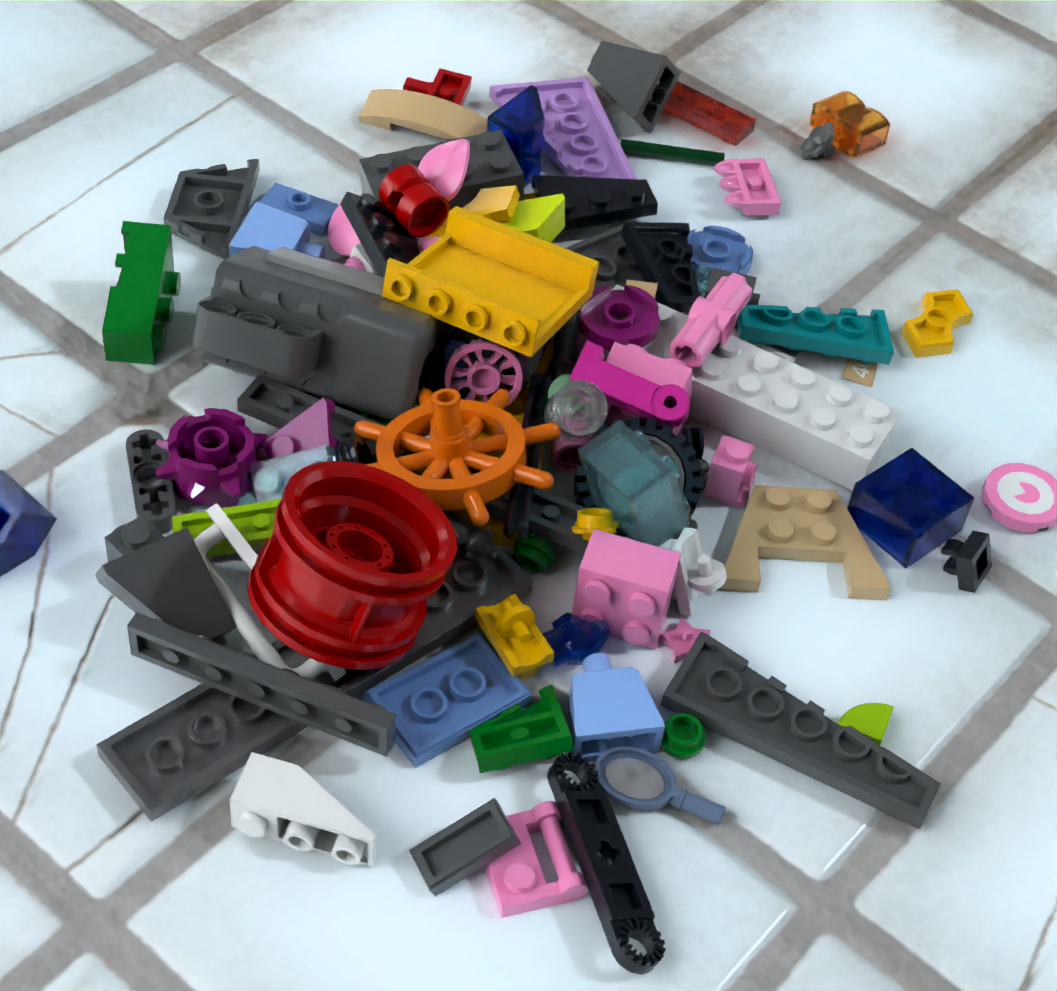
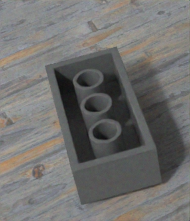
[359,130,524,211]

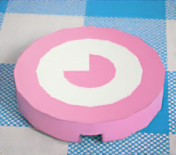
[981,463,1057,533]

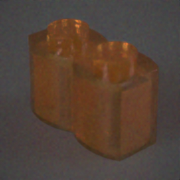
[809,91,890,157]

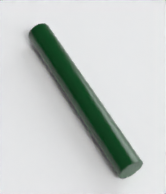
[620,139,725,166]

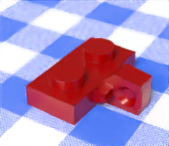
[403,68,472,106]

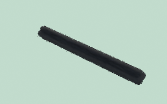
[503,372,552,541]

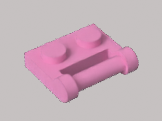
[484,801,589,918]

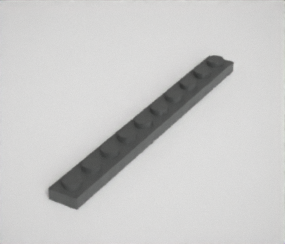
[237,375,640,555]

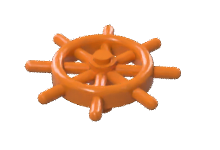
[354,388,561,526]

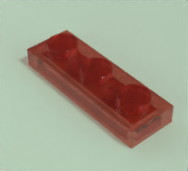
[663,81,756,146]

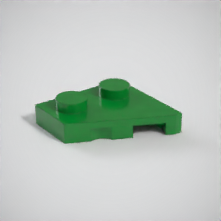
[469,685,574,774]

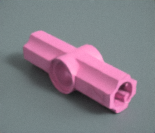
[669,273,752,368]

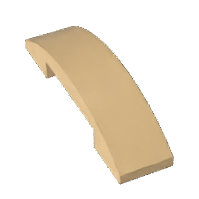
[358,89,501,140]

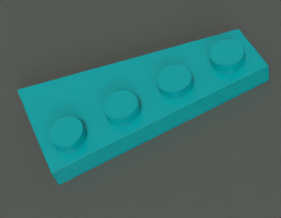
[737,305,894,365]

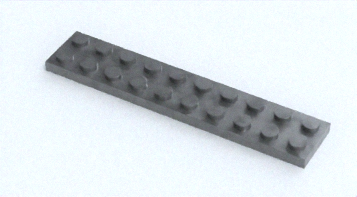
[96,526,533,822]

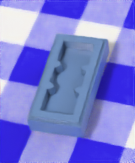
[259,183,339,236]

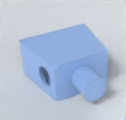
[229,202,326,259]
[568,653,665,762]

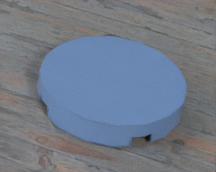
[687,225,753,282]

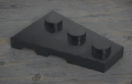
[620,222,700,313]

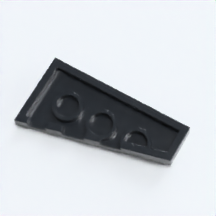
[340,191,420,278]

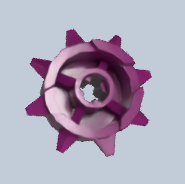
[155,408,270,508]

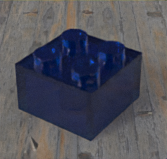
[847,448,974,569]

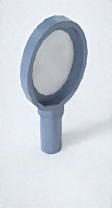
[595,746,726,825]

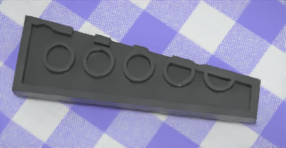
[660,632,941,829]

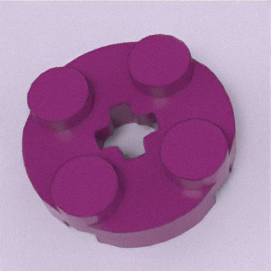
[579,285,660,353]

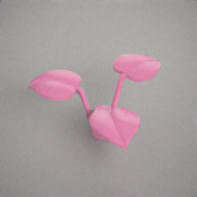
[327,139,470,257]

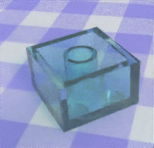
[577,420,689,547]

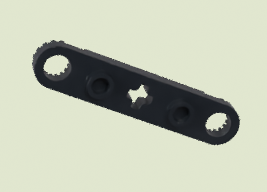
[547,751,666,975]

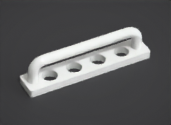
[194,503,347,682]

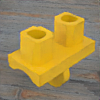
[474,594,554,681]

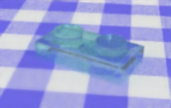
[250,445,336,503]

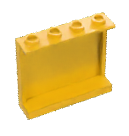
[382,206,600,357]

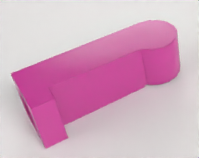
[569,340,690,428]

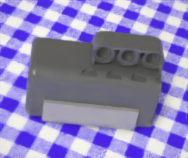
[191,246,453,421]

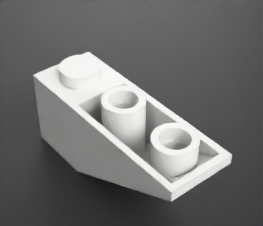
[229,752,376,868]

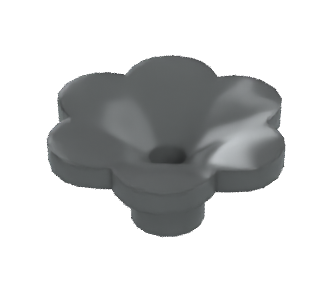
[801,122,835,160]

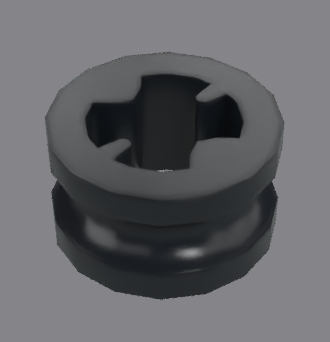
[335,436,373,465]

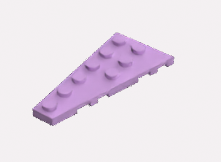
[489,77,637,179]

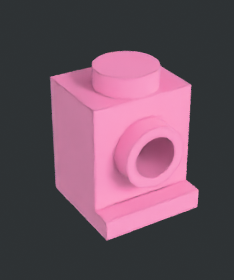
[703,435,758,509]

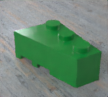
[102,221,181,365]

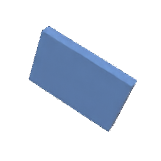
[364,632,532,768]

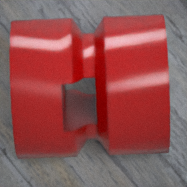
[378,164,450,238]

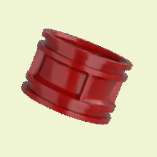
[247,461,457,670]

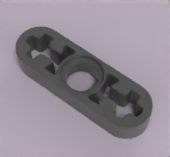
[126,429,177,534]

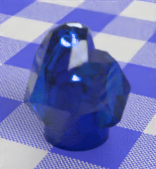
[542,612,611,667]

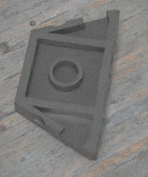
[163,159,260,260]

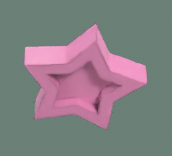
[659,617,711,664]

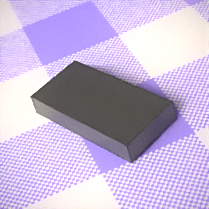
[409,798,522,897]

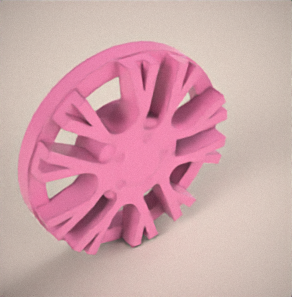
[444,338,523,409]

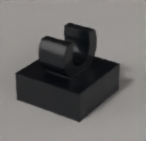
[941,530,992,593]

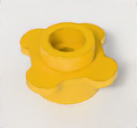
[572,508,619,541]

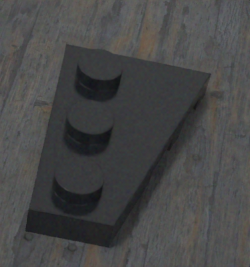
[531,175,658,232]

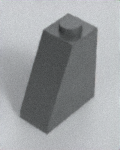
[587,41,681,133]
[95,528,237,646]

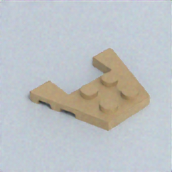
[719,485,891,600]

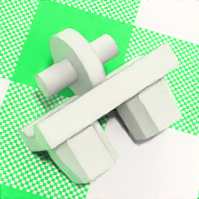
[654,527,727,617]

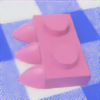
[714,158,781,216]

